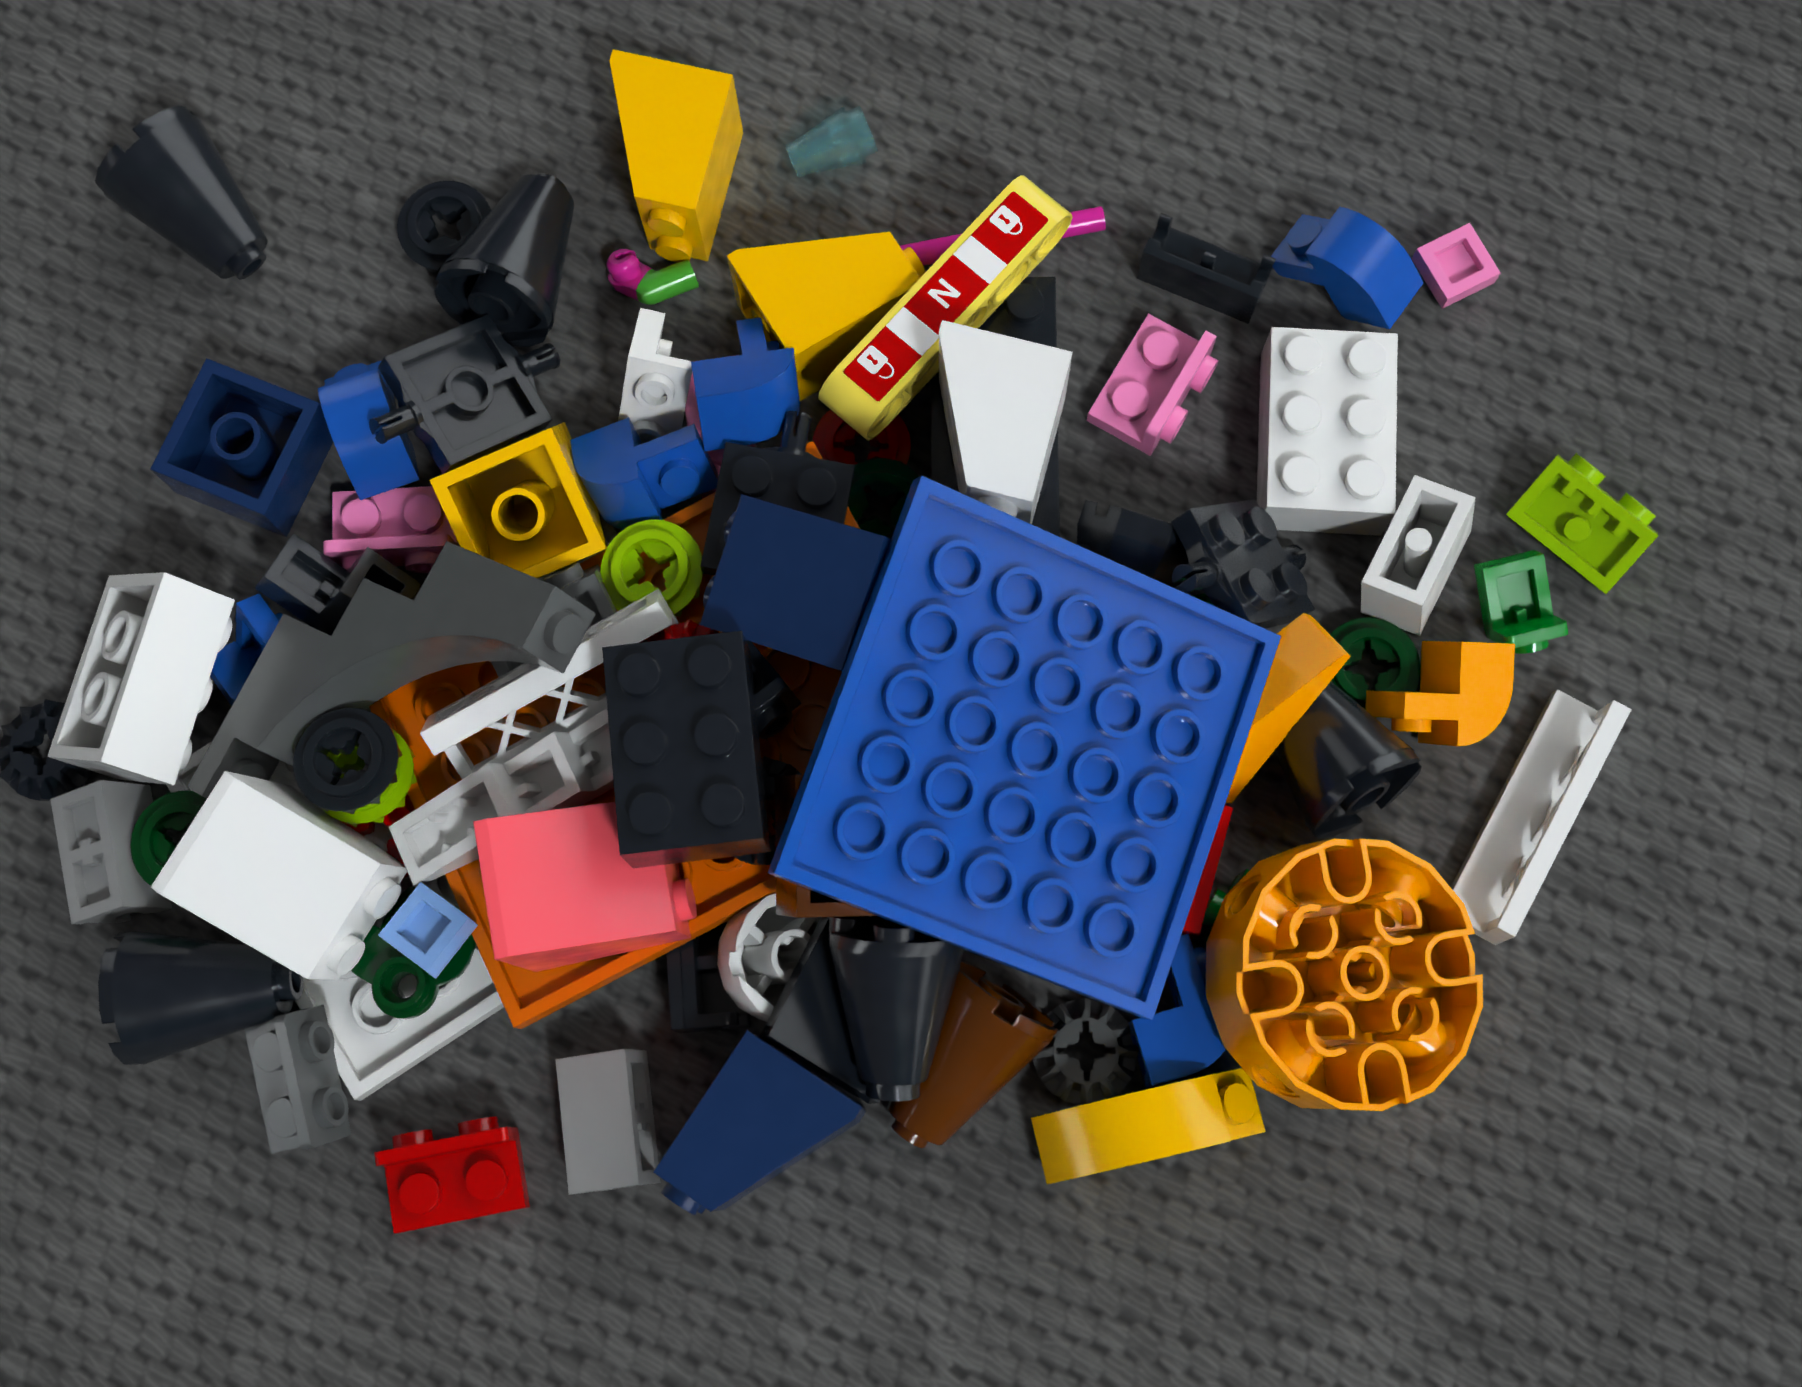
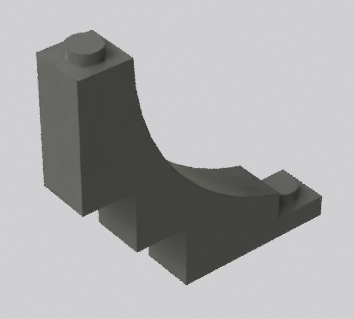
[187,541,596,798]

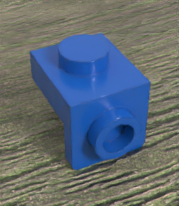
[210,594,283,706]

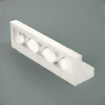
[420,589,678,779]
[1451,689,1632,945]

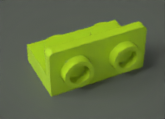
[1506,453,1658,594]

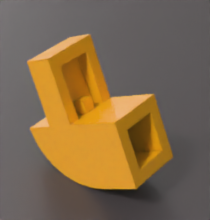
[1366,641,1515,746]

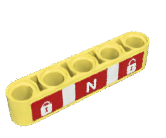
[818,175,1073,441]

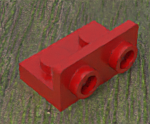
[374,1116,530,1234]

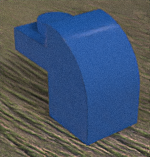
[1271,207,1424,329]
[691,317,800,452]
[317,360,420,500]
[570,417,719,530]
[1128,934,1226,1088]

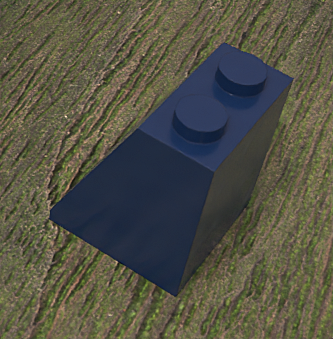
[700,494,891,671]
[653,1030,866,1215]

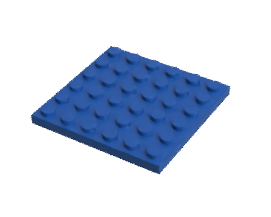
[768,476,1281,1020]

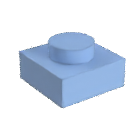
[378,882,478,979]

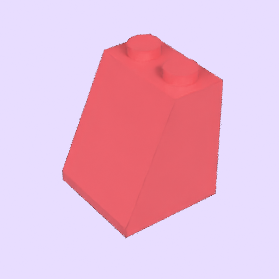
[473,802,697,972]

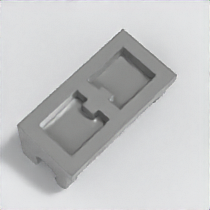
[50,780,172,925]
[555,1049,661,1195]

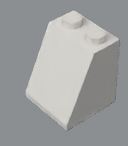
[939,320,1073,524]
[150,771,407,980]

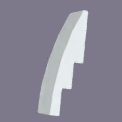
[389,708,614,886]

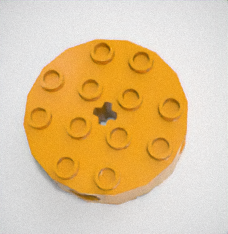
[1206,838,1483,1111]

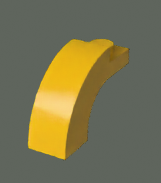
[1031,1068,1266,1184]

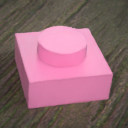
[1412,223,1501,309]

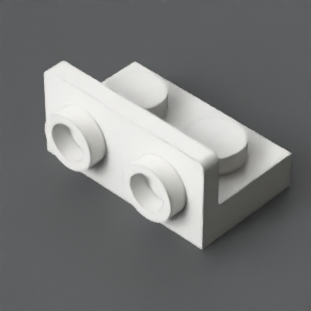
[618,308,692,443]

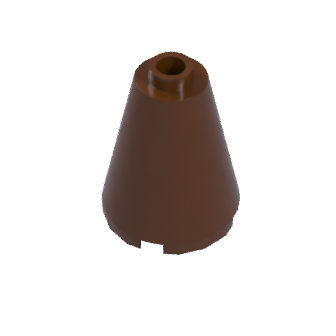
[887,959,1058,1148]

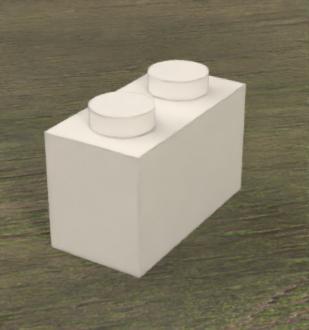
[1361,475,1476,636]

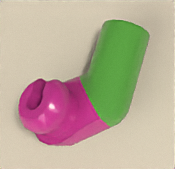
[606,249,699,305]

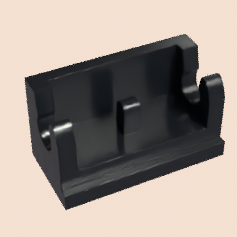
[1137,213,1276,324]
[666,921,751,1033]

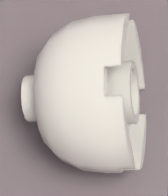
[717,893,821,1022]

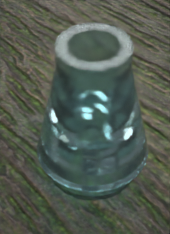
[785,106,878,178]

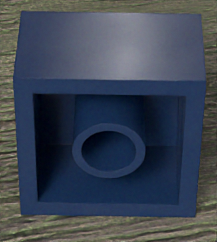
[150,358,333,537]

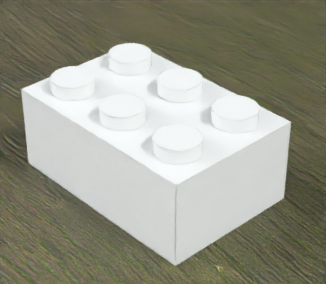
[1257,327,1398,536]
[47,572,235,785]

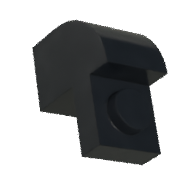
[255,533,421,636]

